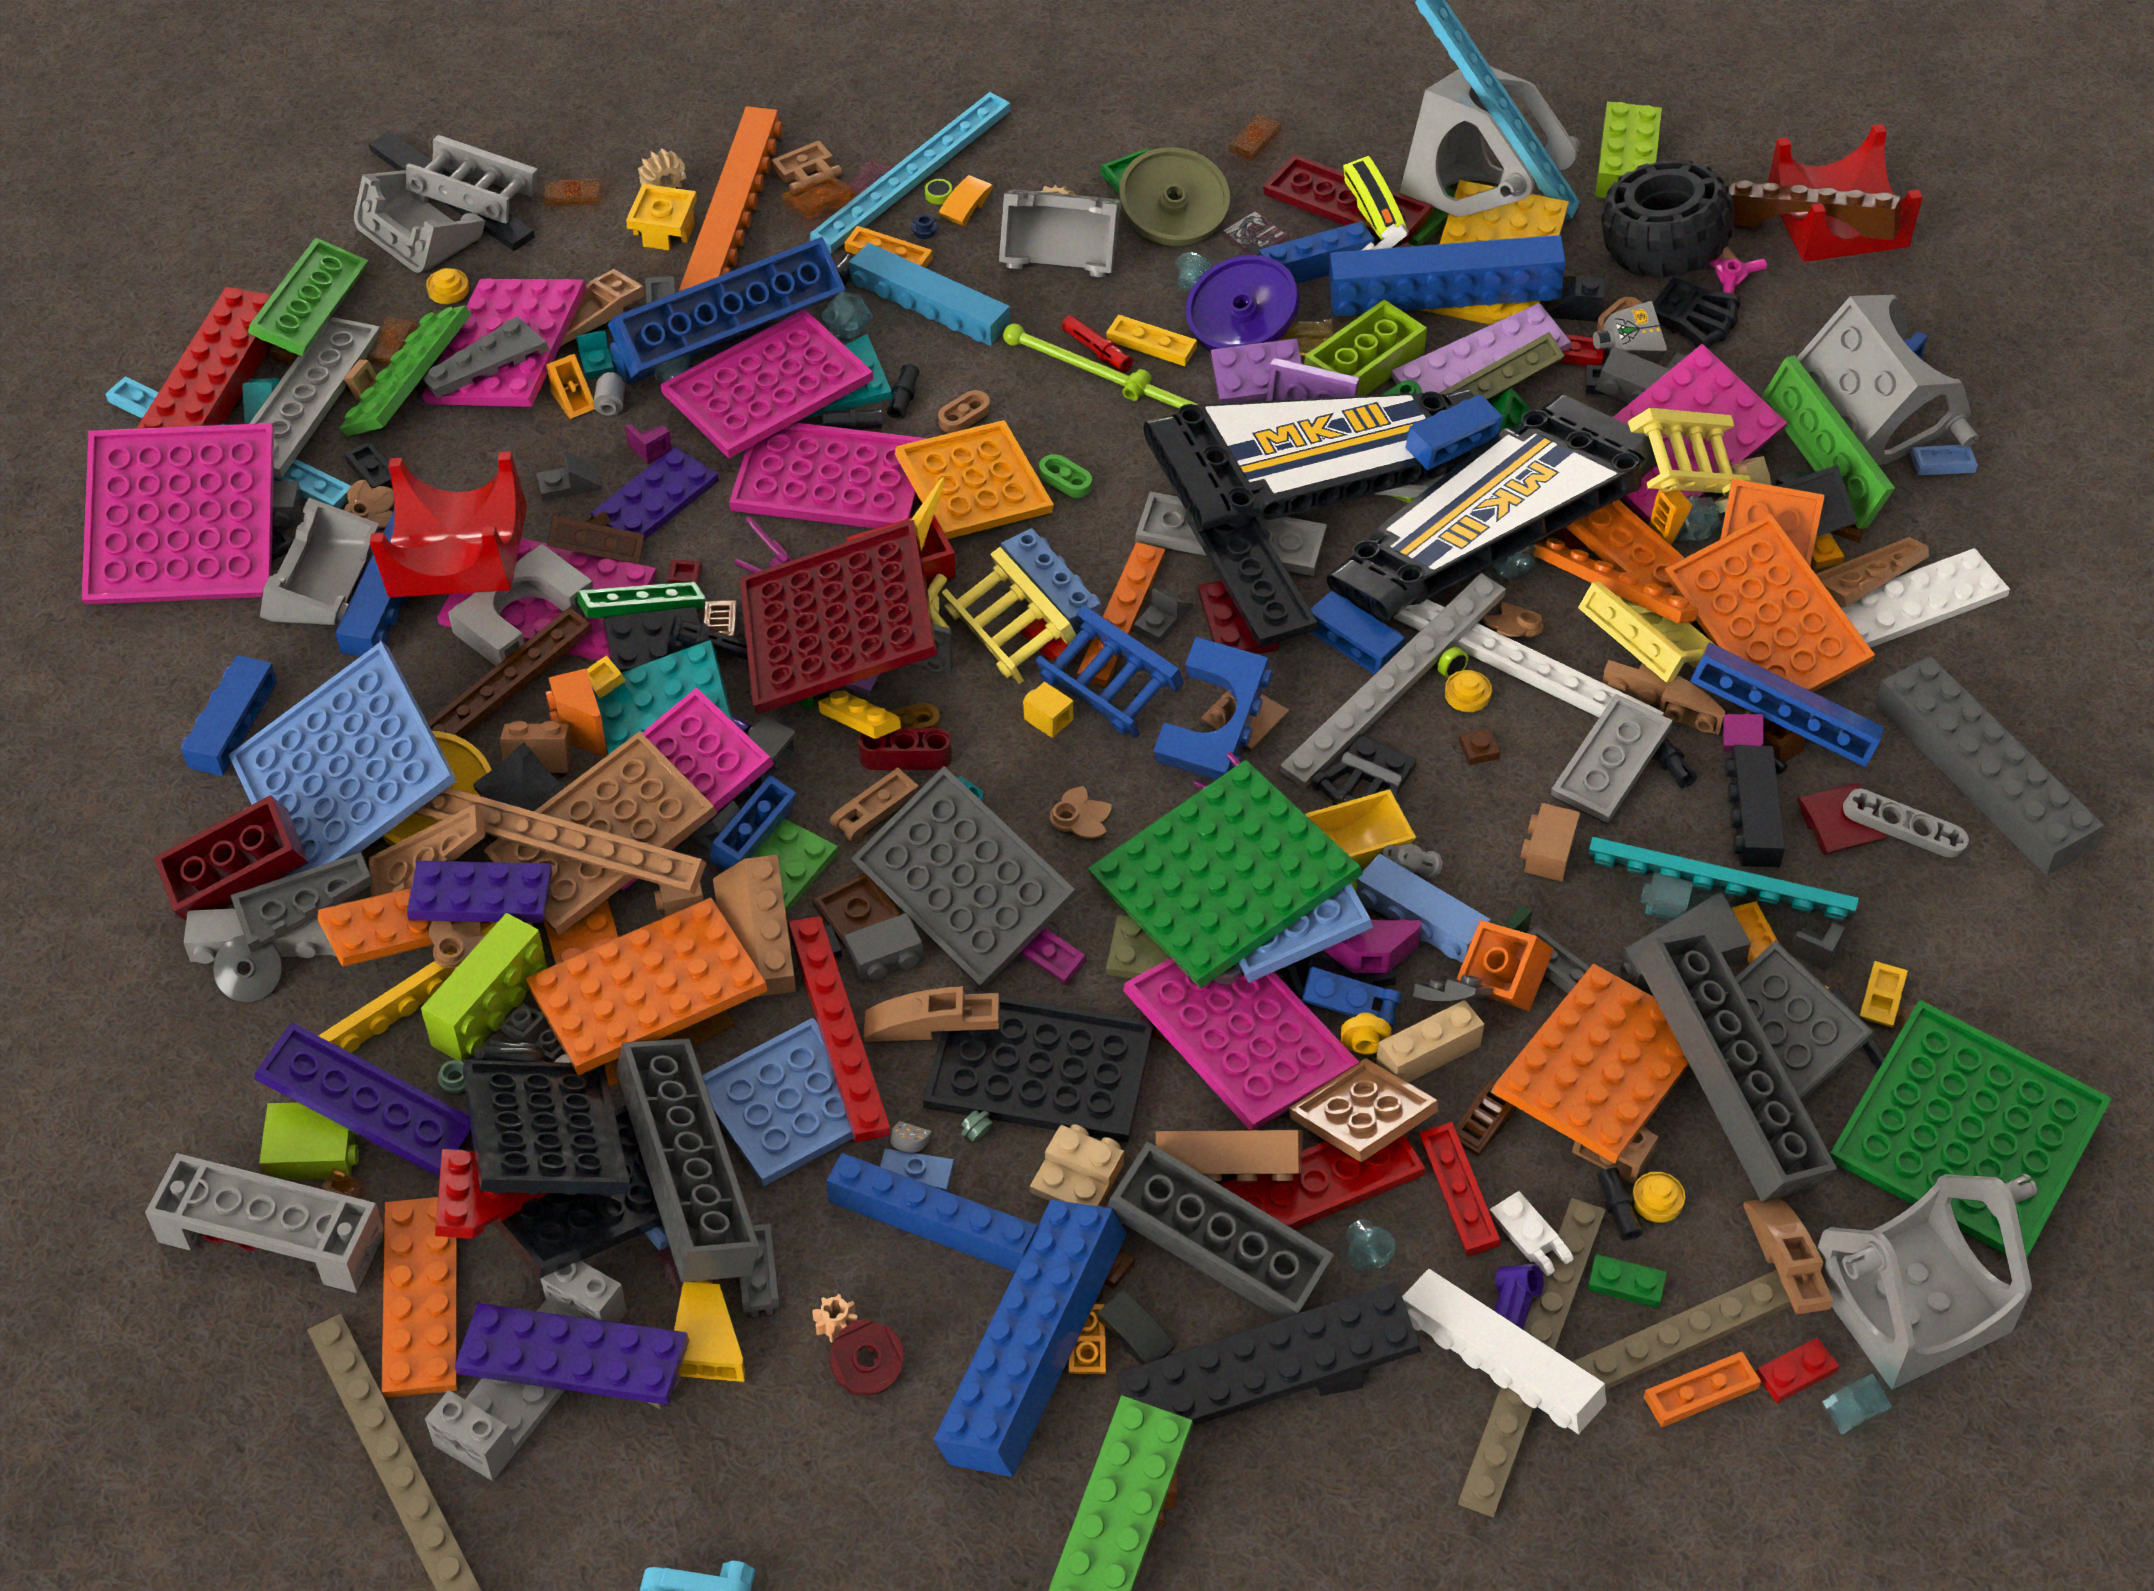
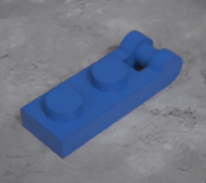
[1301,967,1402,1028]

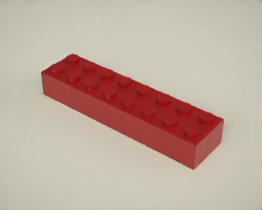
[136,287,272,429]

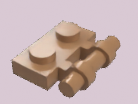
[771,141,843,194]

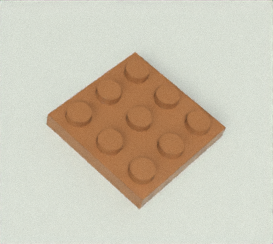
[1289,1058,1439,1162]

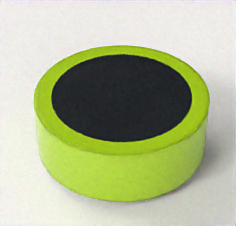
[925,179,952,205]
[1438,647,1468,679]

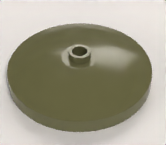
[1118,147,1230,246]

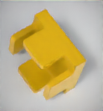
[626,184,697,250]

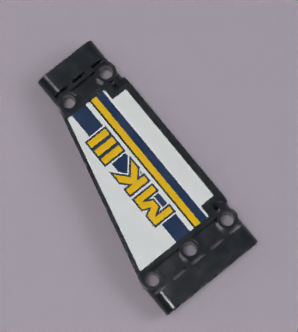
[1143,389,1486,531]
[1326,394,1668,622]

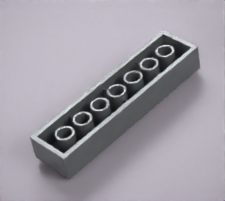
[1875,656,2104,876]
[1635,928,1837,1202]
[616,1039,759,1282]

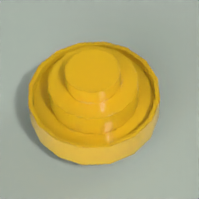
[426,268,470,304]
[1445,670,1492,712]
[1341,1013,1391,1055]
[1632,1172,1686,1223]

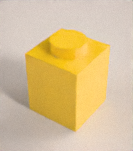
[1023,682,1073,738]

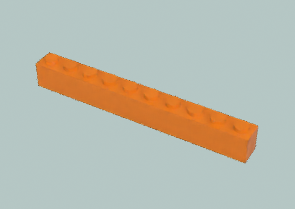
[679,106,783,291]

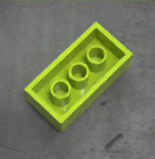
[1595,101,1662,198]
[1304,299,1427,396]
[421,913,547,1063]

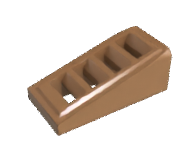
[704,600,737,652]

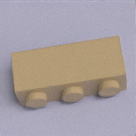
[1376,1000,1484,1083]

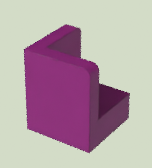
[625,424,672,464]
[1723,714,1763,752]

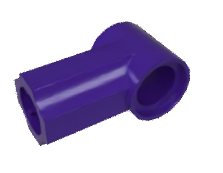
[1494,1264,1544,1330]

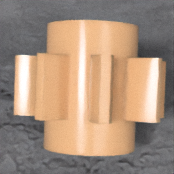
[812,1294,858,1343]

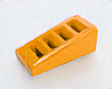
[1649,489,1693,545]

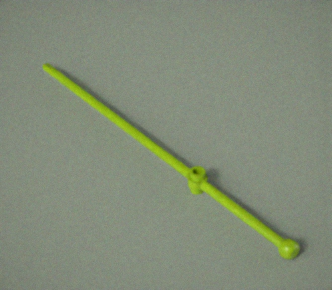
[1003,323,1415,503]

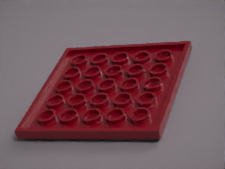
[740,520,938,714]

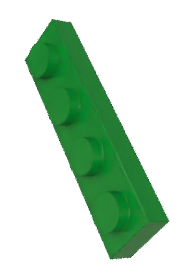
[577,582,706,619]

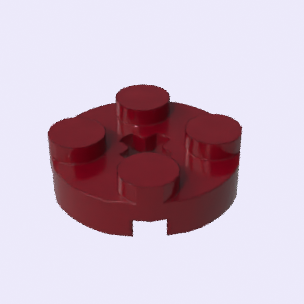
[829,1320,904,1396]

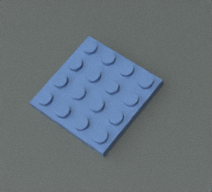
[1238,883,1373,983]
[702,1018,854,1187]

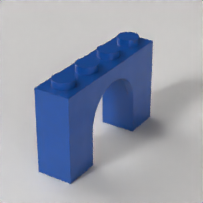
[1153,637,1273,780]

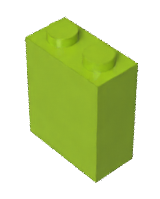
[259,1102,359,1180]

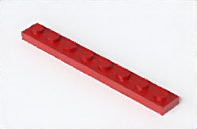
[788,916,890,1142]

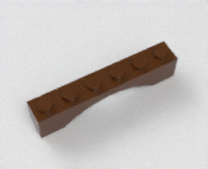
[1729,180,1901,240]

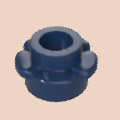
[911,214,938,239]

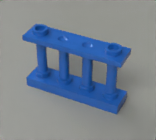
[1036,605,1184,738]

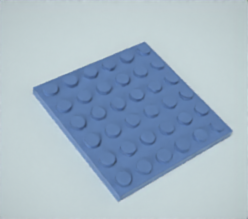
[228,641,457,877]

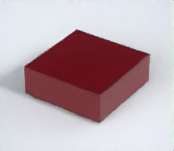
[667,560,703,587]

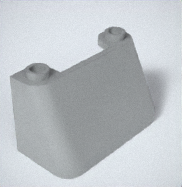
[354,170,485,273]
[999,189,1121,277]
[260,498,379,625]

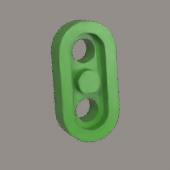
[1039,454,1092,498]

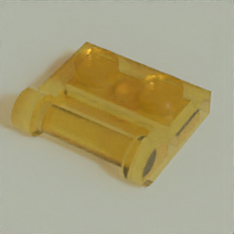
[1277,319,1333,359]

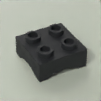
[473,743,564,811]

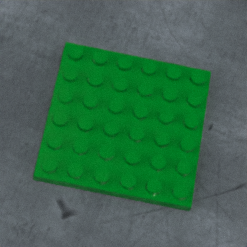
[1088,760,1363,989]
[1830,999,2112,1259]

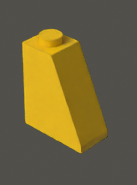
[674,1280,746,1382]

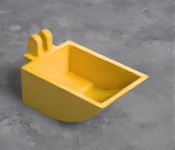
[1305,789,1416,872]

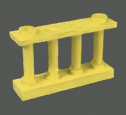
[1628,408,1751,496]
[942,547,1077,684]
[1578,582,1715,683]

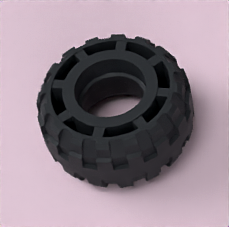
[1601,159,1734,278]

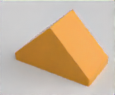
[546,354,595,419]

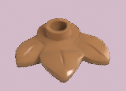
[344,480,394,529]
[1482,602,1544,637]
[1050,786,1112,839]
[429,921,486,968]

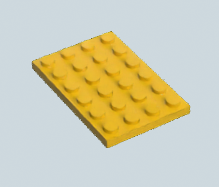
[1421,180,1569,325]

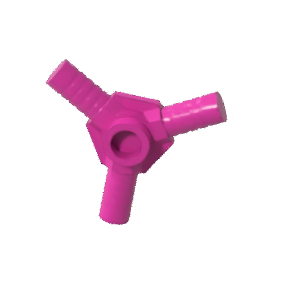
[1709,257,1767,294]

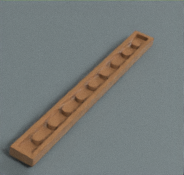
[414,787,706,894]

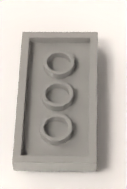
[1551,694,1673,823]

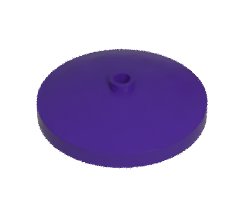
[1185,255,1300,351]

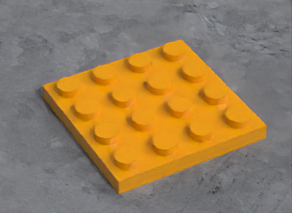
[895,420,1054,539]

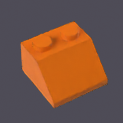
[545,669,608,757]
[1457,920,1554,1012]

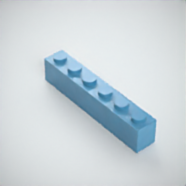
[849,242,1010,346]

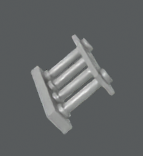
[406,135,538,224]

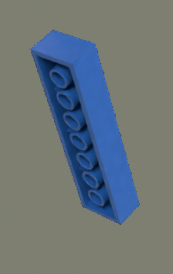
[1329,235,1565,316]
[608,236,846,378]
[933,1200,1127,1477]

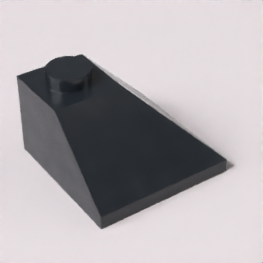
[1543,276,1605,322]

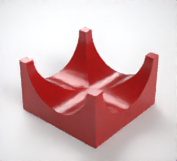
[1768,124,1923,262]
[369,451,527,597]

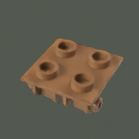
[1201,690,1289,750]

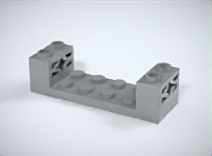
[145,1153,384,1293]
[425,1261,627,1481]

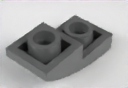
[1413,975,1493,1002]
[500,1003,566,1062]

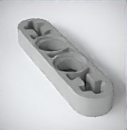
[1843,789,1969,858]

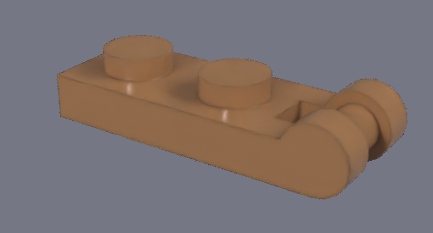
[830,768,919,844]

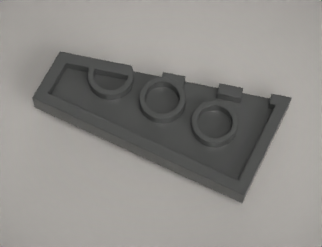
[421,316,550,398]
[230,852,372,952]

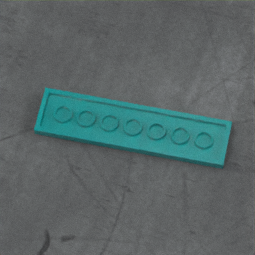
[1589,837,1859,921]

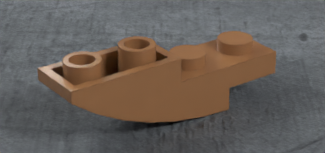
[1602,660,1725,735]
[864,986,1000,1042]
[1743,1198,1833,1315]

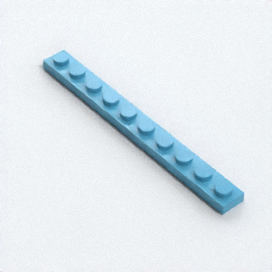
[1415,0,1580,222]
[810,92,1011,254]
[106,376,351,509]

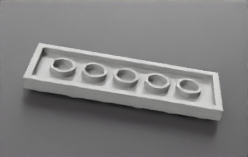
[1135,492,1327,576]

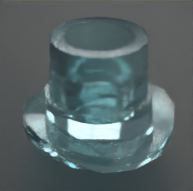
[1175,253,1212,292]
[654,355,692,382]
[1346,1219,1396,1270]

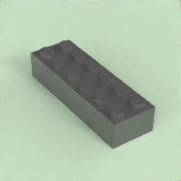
[1107,1141,1334,1319]

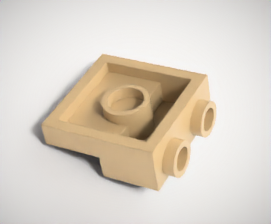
[1030,1124,1124,1206]

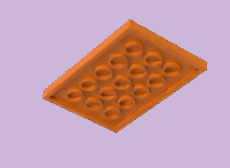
[1664,514,1875,692]
[525,898,768,1075]
[1492,963,1690,1164]

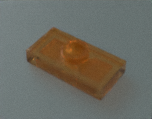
[1229,114,1281,161]
[544,179,602,207]
[366,316,415,366]

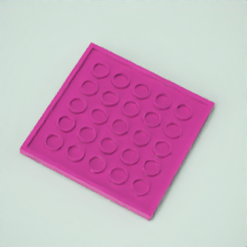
[82,423,275,605]

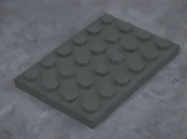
[851,766,1078,989]

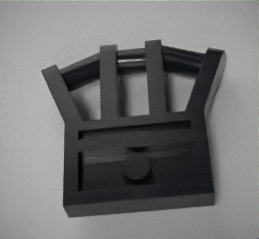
[1653,276,1741,349]
[1310,734,1417,805]

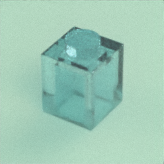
[1640,873,1693,921]
[1822,1374,1892,1435]

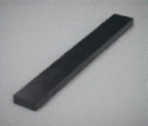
[369,130,535,251]

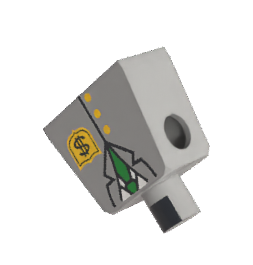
[1593,301,1667,363]

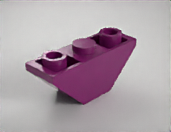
[1323,919,1422,973]

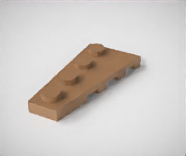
[1816,537,1929,607]
[369,804,485,897]

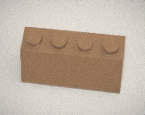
[713,855,796,997]
[1156,1130,1303,1181]

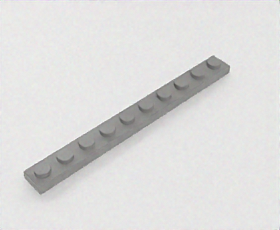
[1280,573,1506,789]

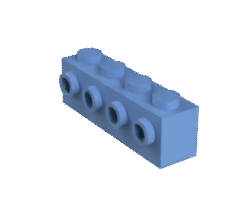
[1001,528,1102,635]
[1356,853,1490,963]

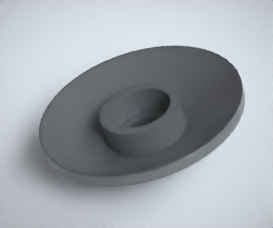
[213,935,282,1002]

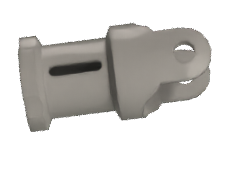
[1383,844,1443,880]

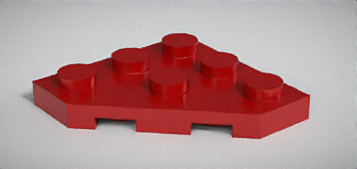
[435,1149,548,1239]

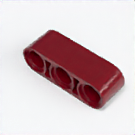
[858,728,952,770]

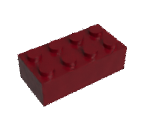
[153,795,309,921]

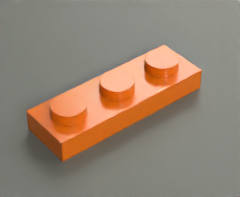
[1643,1351,1761,1428]

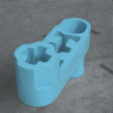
[639,1561,756,1591]

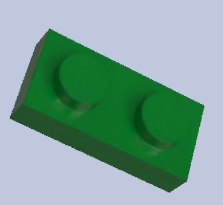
[1587,1254,1667,1308]

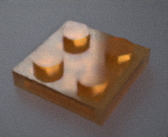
[782,175,855,218]

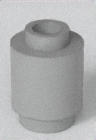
[593,372,626,416]

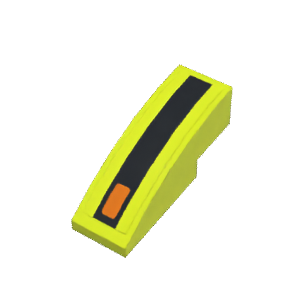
[1343,156,1406,239]

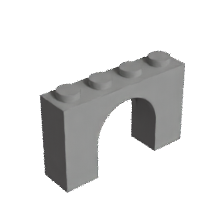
[448,544,594,666]

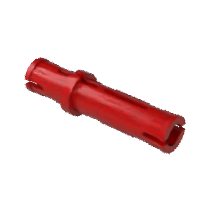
[1062,315,1133,373]

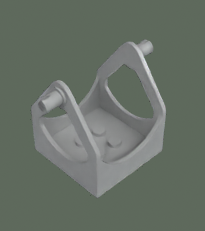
[1399,66,1580,217]
[1797,295,1979,465]
[1817,1174,2037,1390]

